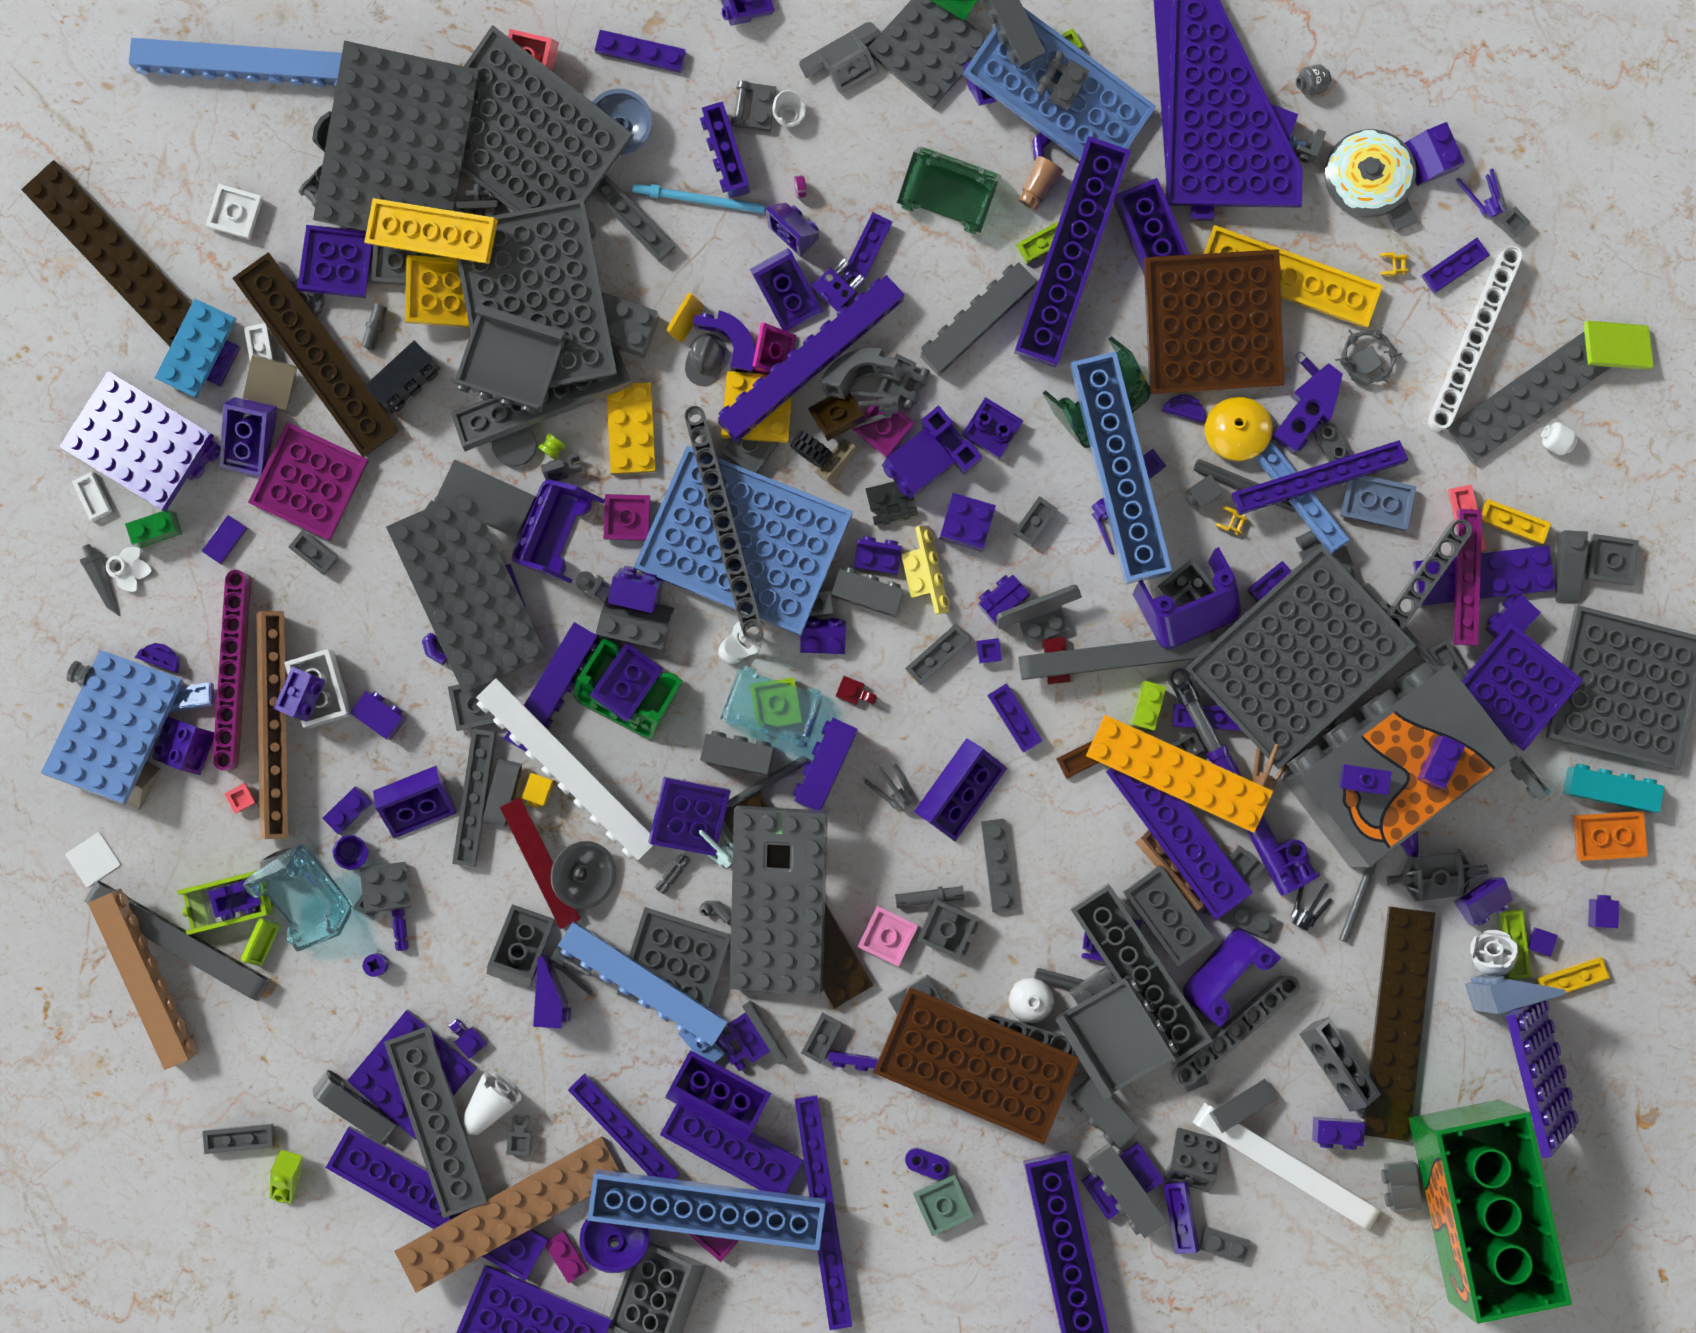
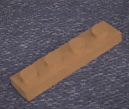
[1135,830,1204,912]

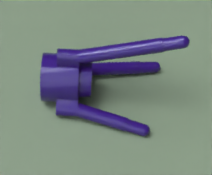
[1456,169,1506,218]
[1091,498,1114,555]

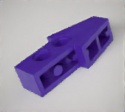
[1271,363,1343,453]

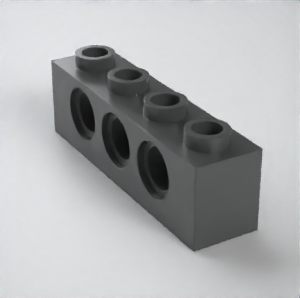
[1299,1017,1381,1112]

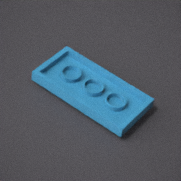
[155,298,237,399]

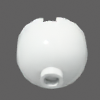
[1470,930,1518,977]
[1008,977,1054,1024]

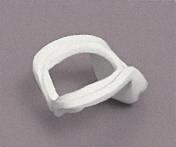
[718,621,761,664]

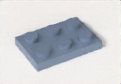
[1340,475,1417,531]

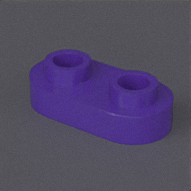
[905,1147,950,1180]

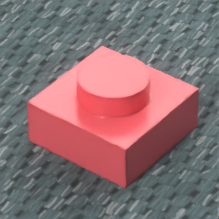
[225,783,257,814]

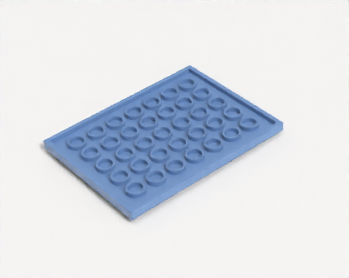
[634,446,853,636]

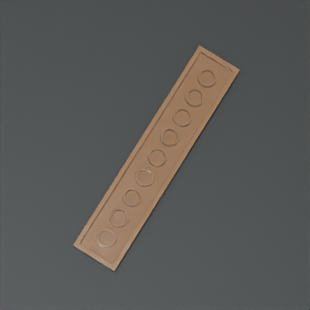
[394,1136,620,1293]

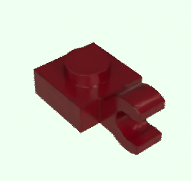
[835,675,877,705]

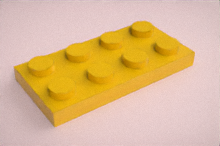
[607,382,656,475]

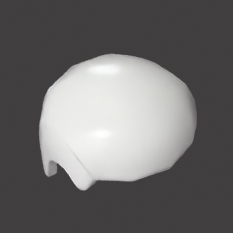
[772,90,806,127]

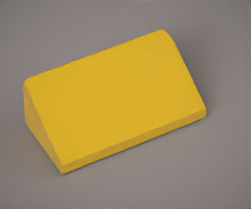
[666,292,704,343]

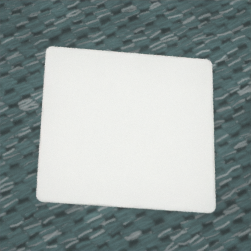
[65,832,120,887]

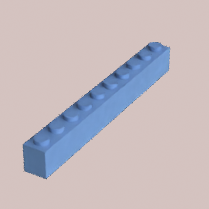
[129,38,342,87]

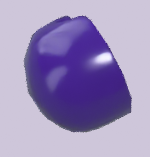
[332,835,369,870]

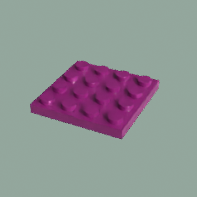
[248,422,369,541]

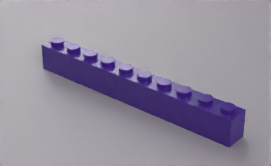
[718,275,905,443]

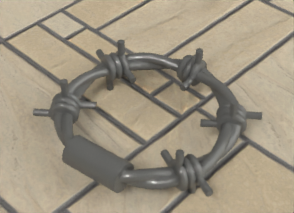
[1335,326,1403,386]

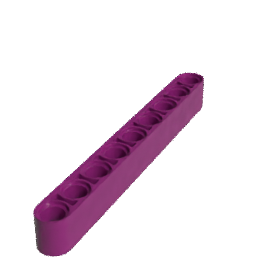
[213,569,251,771]

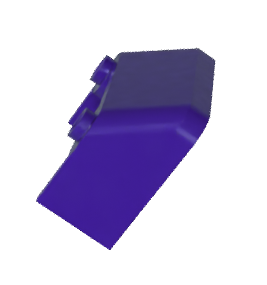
[512,479,605,583]
[1132,547,1241,649]

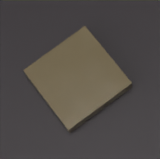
[243,354,297,410]

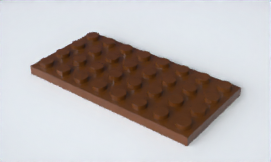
[873,986,1080,1144]

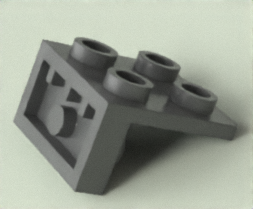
[1164,1128,1222,1192]

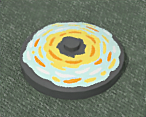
[1324,129,1416,218]

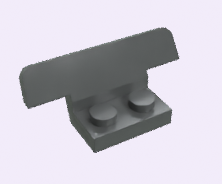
[799,22,881,93]
[996,585,1082,646]

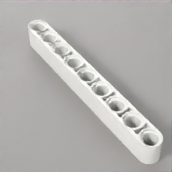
[1427,246,1522,432]
[1193,1102,1381,1231]

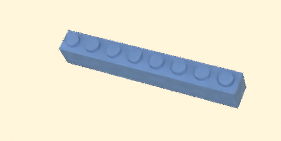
[558,922,728,1047]

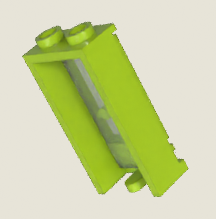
[177,870,274,935]

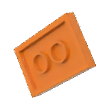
[1573,811,1648,861]

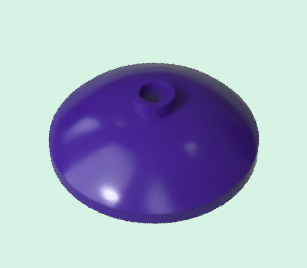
[579,1218,649,1273]

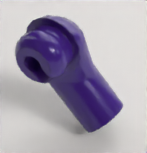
[1032,132,1051,161]

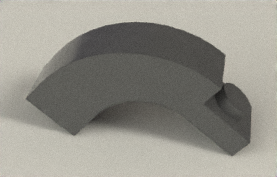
[820,348,903,399]

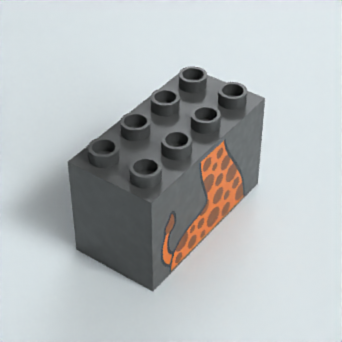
[1283,661,1518,867]

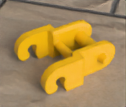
[1380,252,1409,277]
[1215,506,1249,536]

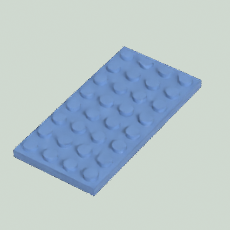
[962,7,1156,161]

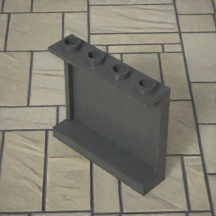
[451,303,567,414]
[1056,975,1179,1100]

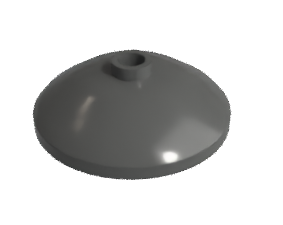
[551,841,616,909]

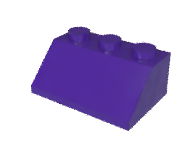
[373,766,457,838]

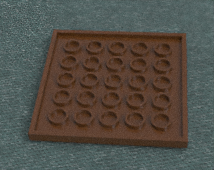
[1144,249,1284,394]

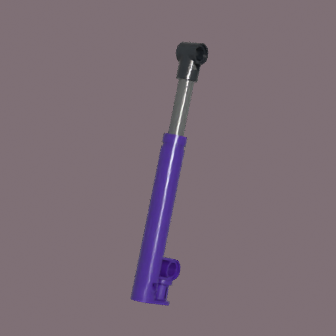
[1167,668,1321,896]

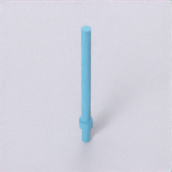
[632,184,765,214]

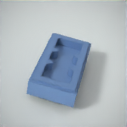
[170,682,214,712]
[678,1031,725,1063]

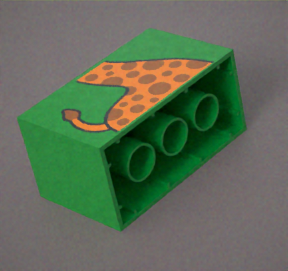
[1409,1099,1572,1324]

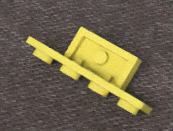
[901,526,949,614]

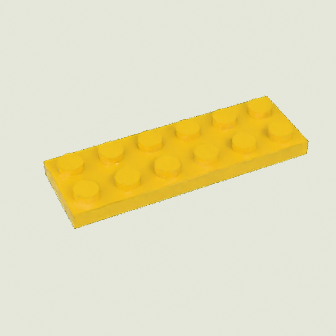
[364,198,498,264]

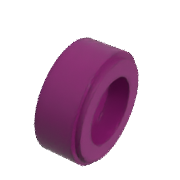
[794,175,807,199]

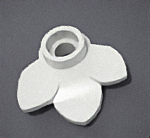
[106,547,152,592]

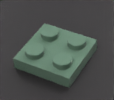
[913,1174,974,1236]

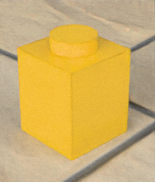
[522,773,555,809]

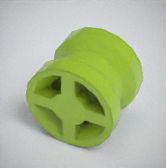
[538,433,567,460]

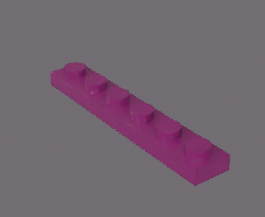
[1453,509,1482,646]

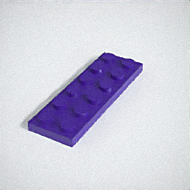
[1413,545,1556,606]
[660,1104,803,1193]

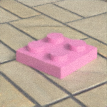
[857,906,918,967]

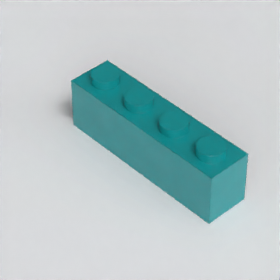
[1563,764,1665,813]

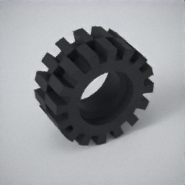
[790,430,833,469]

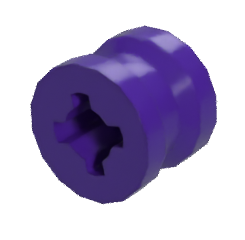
[362,953,389,977]

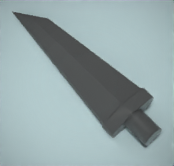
[80,544,119,616]

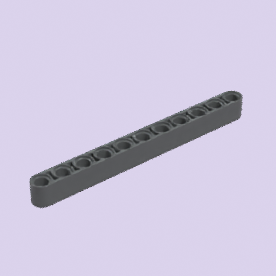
[684,406,764,644]
[1325,520,1472,728]

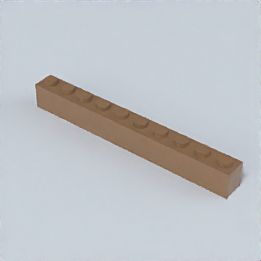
[256,611,288,840]

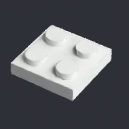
[205,184,263,240]

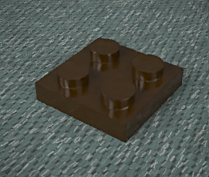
[808,392,867,441]

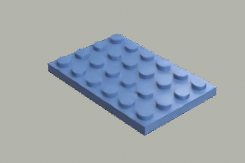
[41,650,184,805]

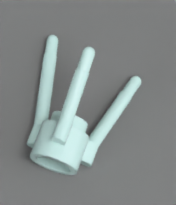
[699,827,733,868]

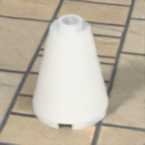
[461,1071,521,1135]

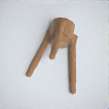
[1251,744,1288,790]

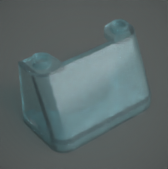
[720,666,824,749]
[243,844,352,952]

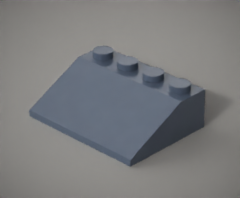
[1465,974,1566,1014]

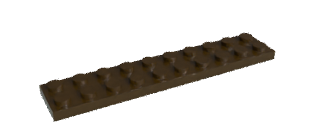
[21,160,192,347]
[232,252,400,457]
[724,792,874,1009]
[1363,906,1435,1142]

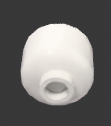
[1541,422,1577,455]

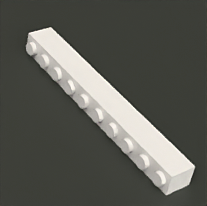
[476,678,653,860]

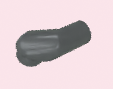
[699,901,731,923]

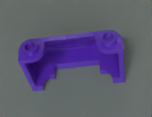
[1182,929,1282,1027]

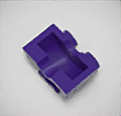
[208,878,261,921]

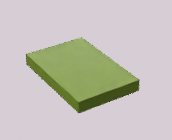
[1584,320,1653,370]

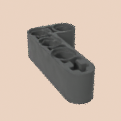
[313,1070,400,1145]

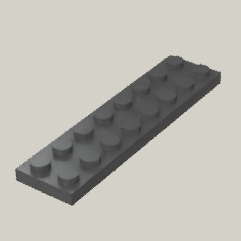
[1447,332,1611,464]
[451,347,632,452]
[384,1026,488,1218]

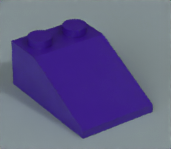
[766,203,819,257]
[749,248,823,331]
[219,397,277,477]
[533,955,572,1029]

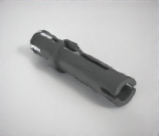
[895,885,965,909]

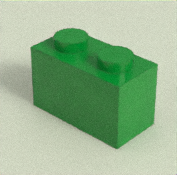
[125,509,182,548]

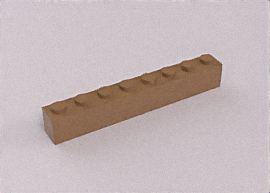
[88,888,197,1070]

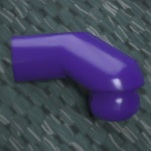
[422,633,447,665]

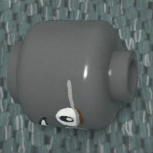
[1296,64,1331,96]

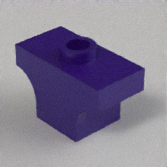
[1339,764,1392,795]

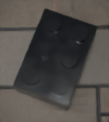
[365,340,441,414]

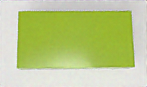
[240,917,281,967]

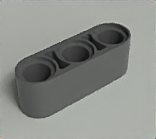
[483,758,522,827]

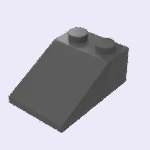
[486,904,555,989]

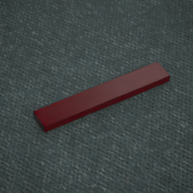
[500,797,581,929]

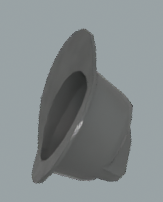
[685,333,725,386]

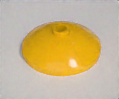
[1204,397,1273,462]

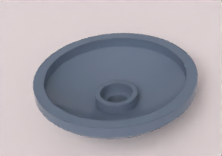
[593,89,653,155]

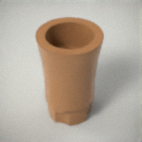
[1018,156,1064,210]

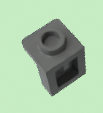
[1294,129,1326,163]

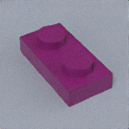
[545,1230,588,1283]

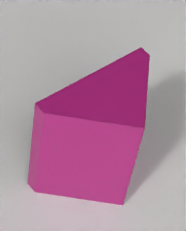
[753,322,796,375]

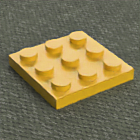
[405,255,469,328]
[721,371,792,444]

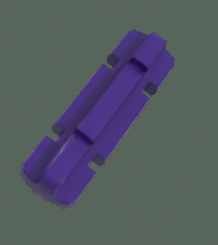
[391,909,409,951]

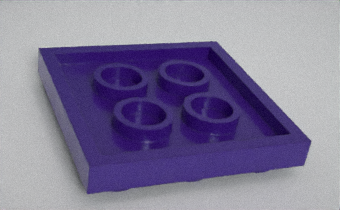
[297,225,373,298]
[648,776,731,856]

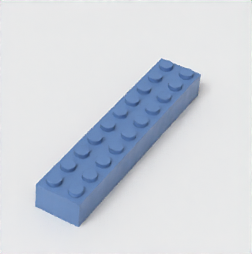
[1070,351,1172,585]
[587,1169,825,1250]

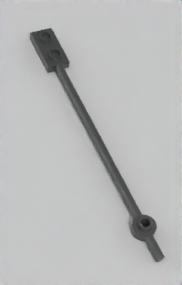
[1362,583,1551,800]

